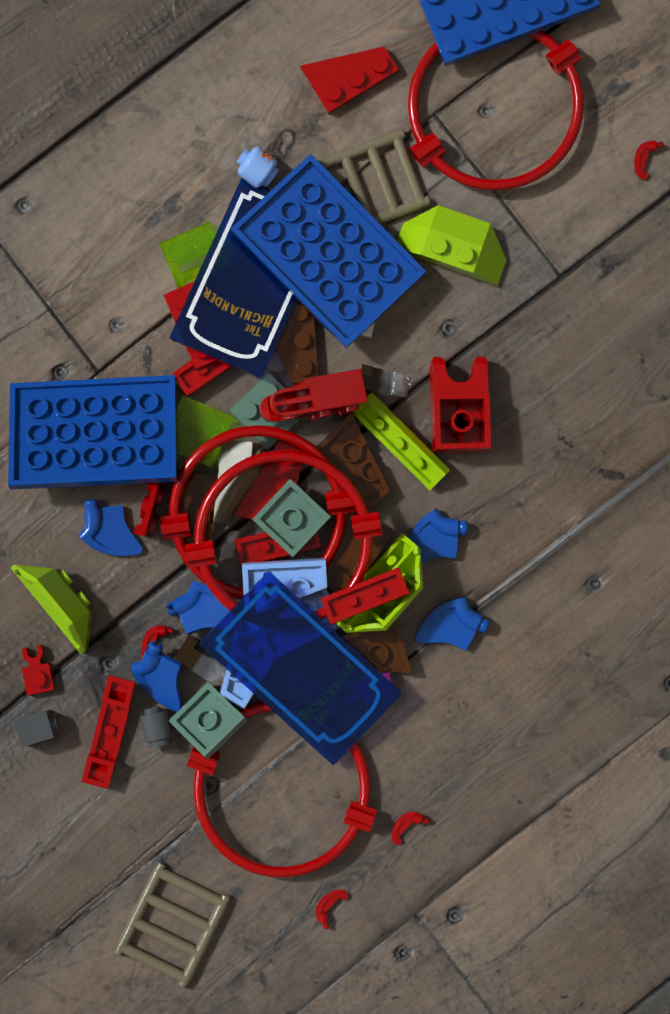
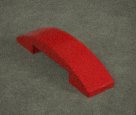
[81,675,136,789]

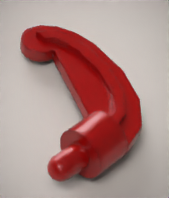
[634,140,664,180]
[141,625,174,656]
[391,811,430,845]
[316,890,348,930]

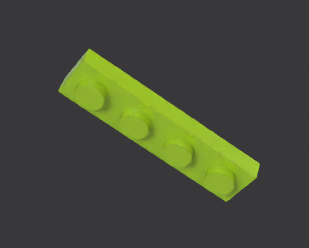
[352,392,450,490]

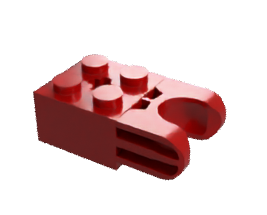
[430,356,491,453]
[259,369,368,423]

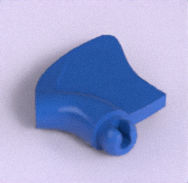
[78,499,143,556]
[409,508,468,563]
[166,581,238,635]
[416,597,490,651]
[131,641,183,712]

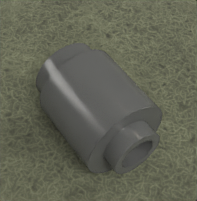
[140,706,173,748]

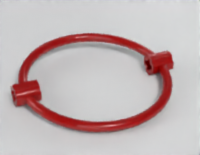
[408,30,584,190]
[160,425,356,600]
[185,450,382,629]
[187,699,377,878]

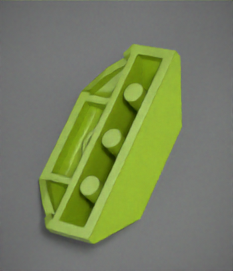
[397,205,506,286]
[336,533,423,633]
[11,565,92,654]

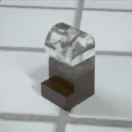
[361,364,411,399]
[173,635,226,682]

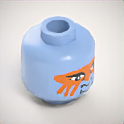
[236,146,279,188]

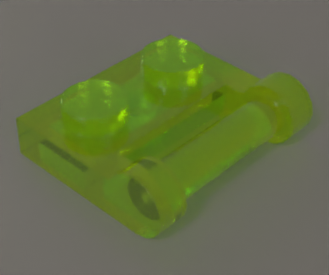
[159,222,228,288]

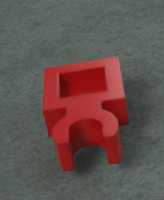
[22,645,55,695]

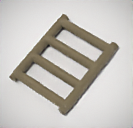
[317,129,431,224]
[113,861,231,989]

